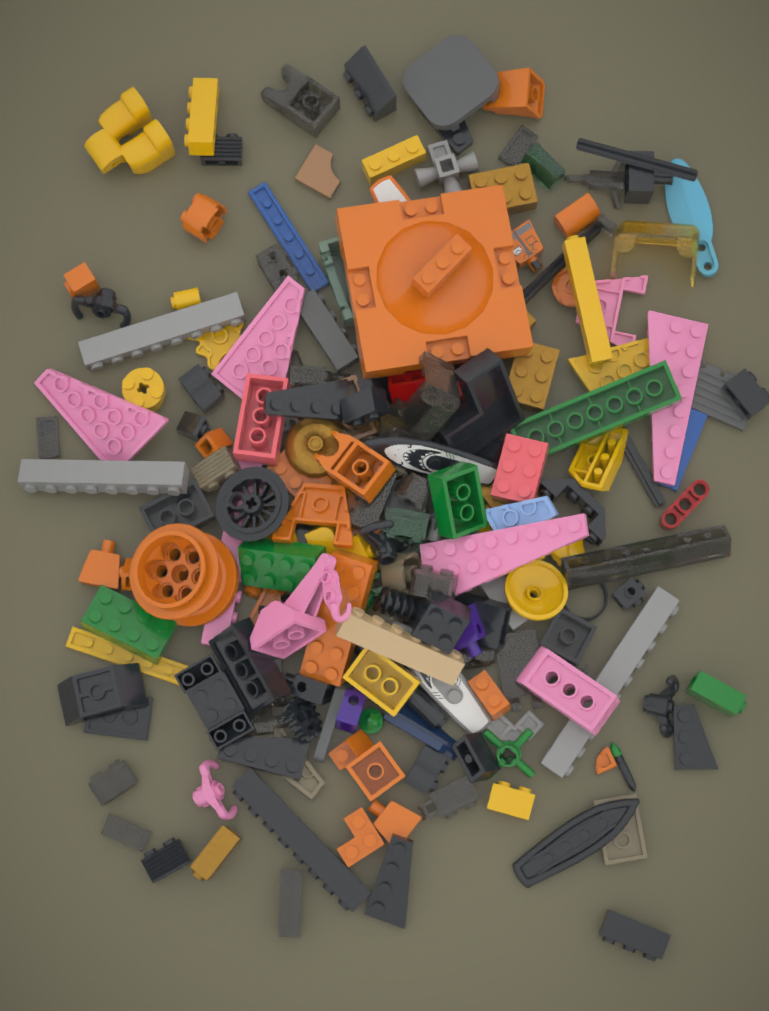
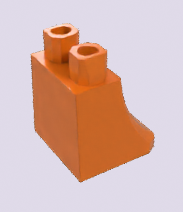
[481,67,545,119]

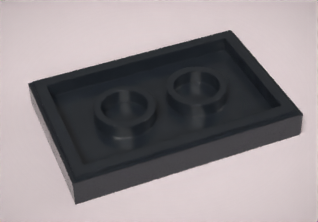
[84,697,154,741]

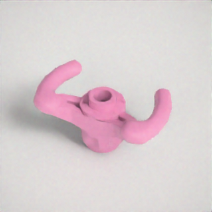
[193,759,238,820]

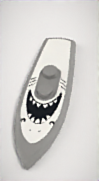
[392,621,493,734]

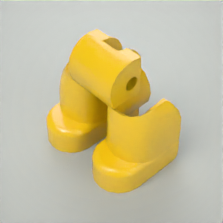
[84,86,176,174]

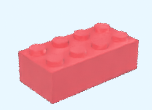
[233,373,291,466]

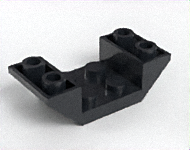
[538,479,606,547]
[174,654,255,750]
[57,663,148,726]

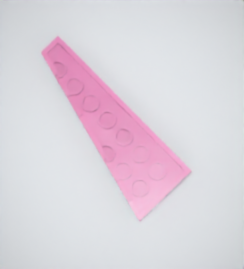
[647,310,708,486]
[420,513,589,599]

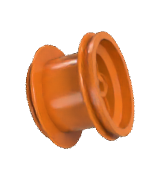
[129,523,239,627]

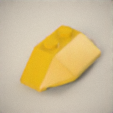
[568,428,629,491]

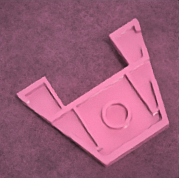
[575,275,648,346]

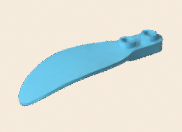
[665,158,719,277]

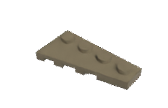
[252,714,325,801]

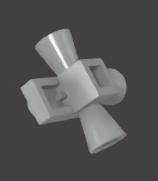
[414,140,479,193]

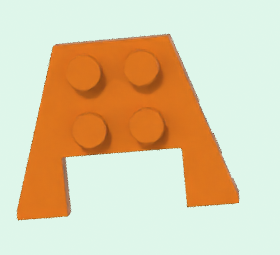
[272,483,354,549]

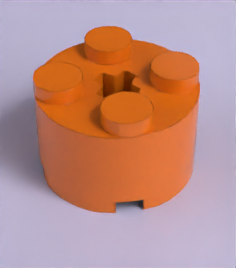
[180,193,227,243]

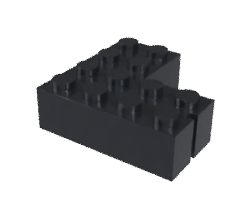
[432,348,525,455]

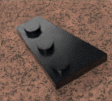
[672,705,718,770]

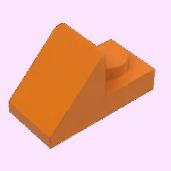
[328,729,374,771]

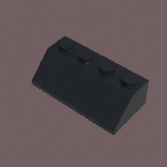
[208,617,291,716]

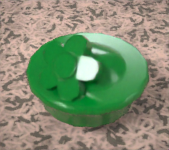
[359,708,384,735]

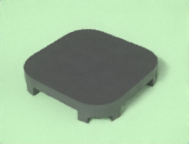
[403,35,501,131]

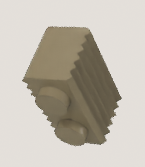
[190,445,242,493]

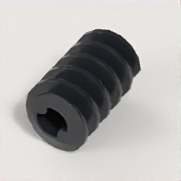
[373,587,422,623]

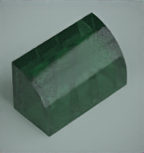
[520,142,565,191]

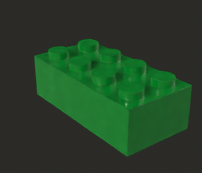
[238,538,326,592]
[81,585,178,665]

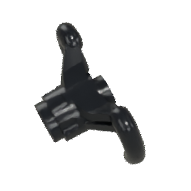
[71,288,131,328]
[359,520,409,565]
[643,675,680,738]

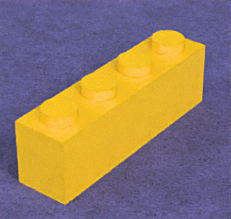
[184,78,219,156]

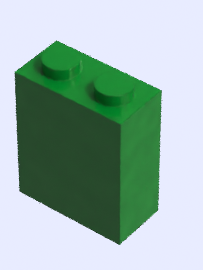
[685,671,747,717]

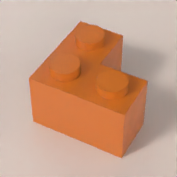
[337,807,385,867]

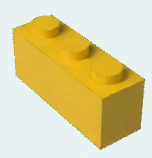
[361,135,426,186]

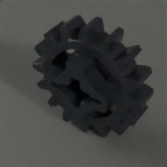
[282,696,323,742]

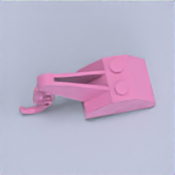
[250,553,352,659]

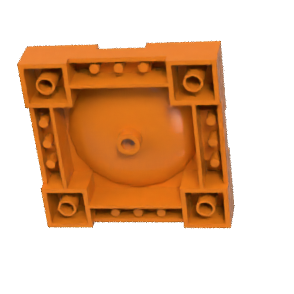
[335,185,533,380]

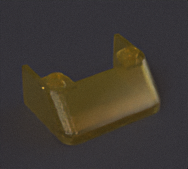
[611,220,700,287]

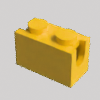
[486,780,535,820]

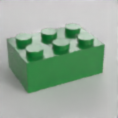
[428,461,488,540]

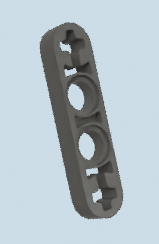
[313,682,348,763]

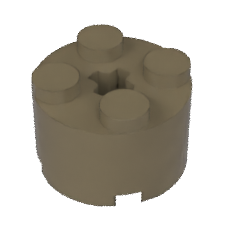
[379,552,424,595]

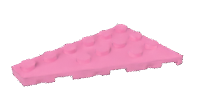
[211,276,306,399]
[34,368,169,461]

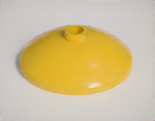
[504,560,568,621]

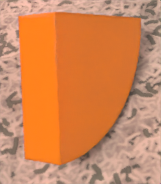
[595,747,617,775]

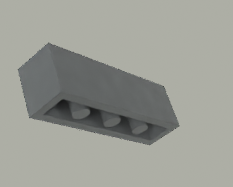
[300,289,359,375]

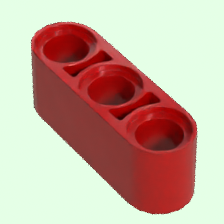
[659,480,710,531]

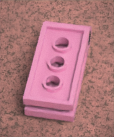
[516,646,620,736]

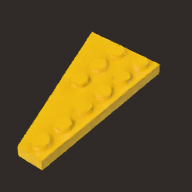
[567,338,649,392]

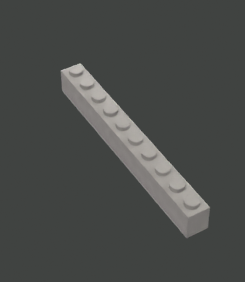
[539,586,680,778]

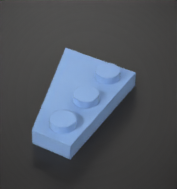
[485,496,559,531]

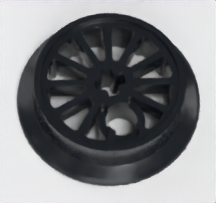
[215,467,289,541]

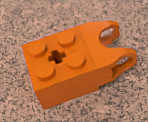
[313,430,396,503]

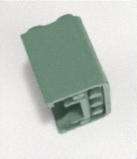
[318,237,354,328]

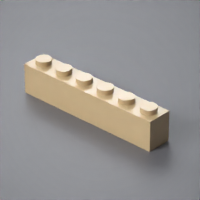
[335,606,465,686]

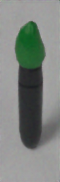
[610,742,636,792]

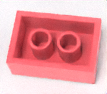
[491,434,549,504]

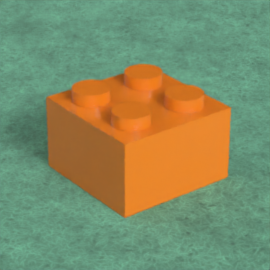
[345,741,406,802]

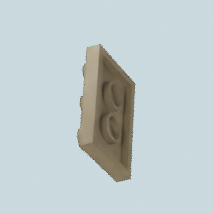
[593,794,648,865]

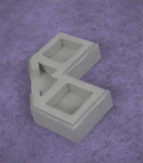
[487,710,544,741]

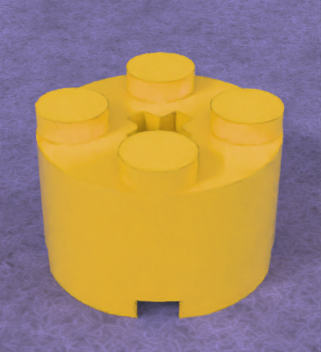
[122,367,166,412]

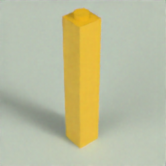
[562,235,613,366]

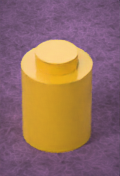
[170,287,201,311]

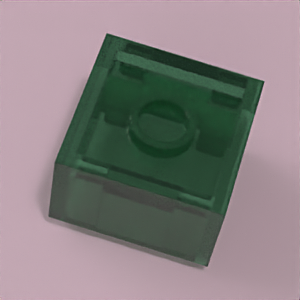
[382,506,431,544]

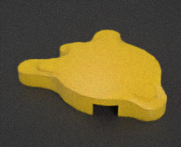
[187,321,244,371]

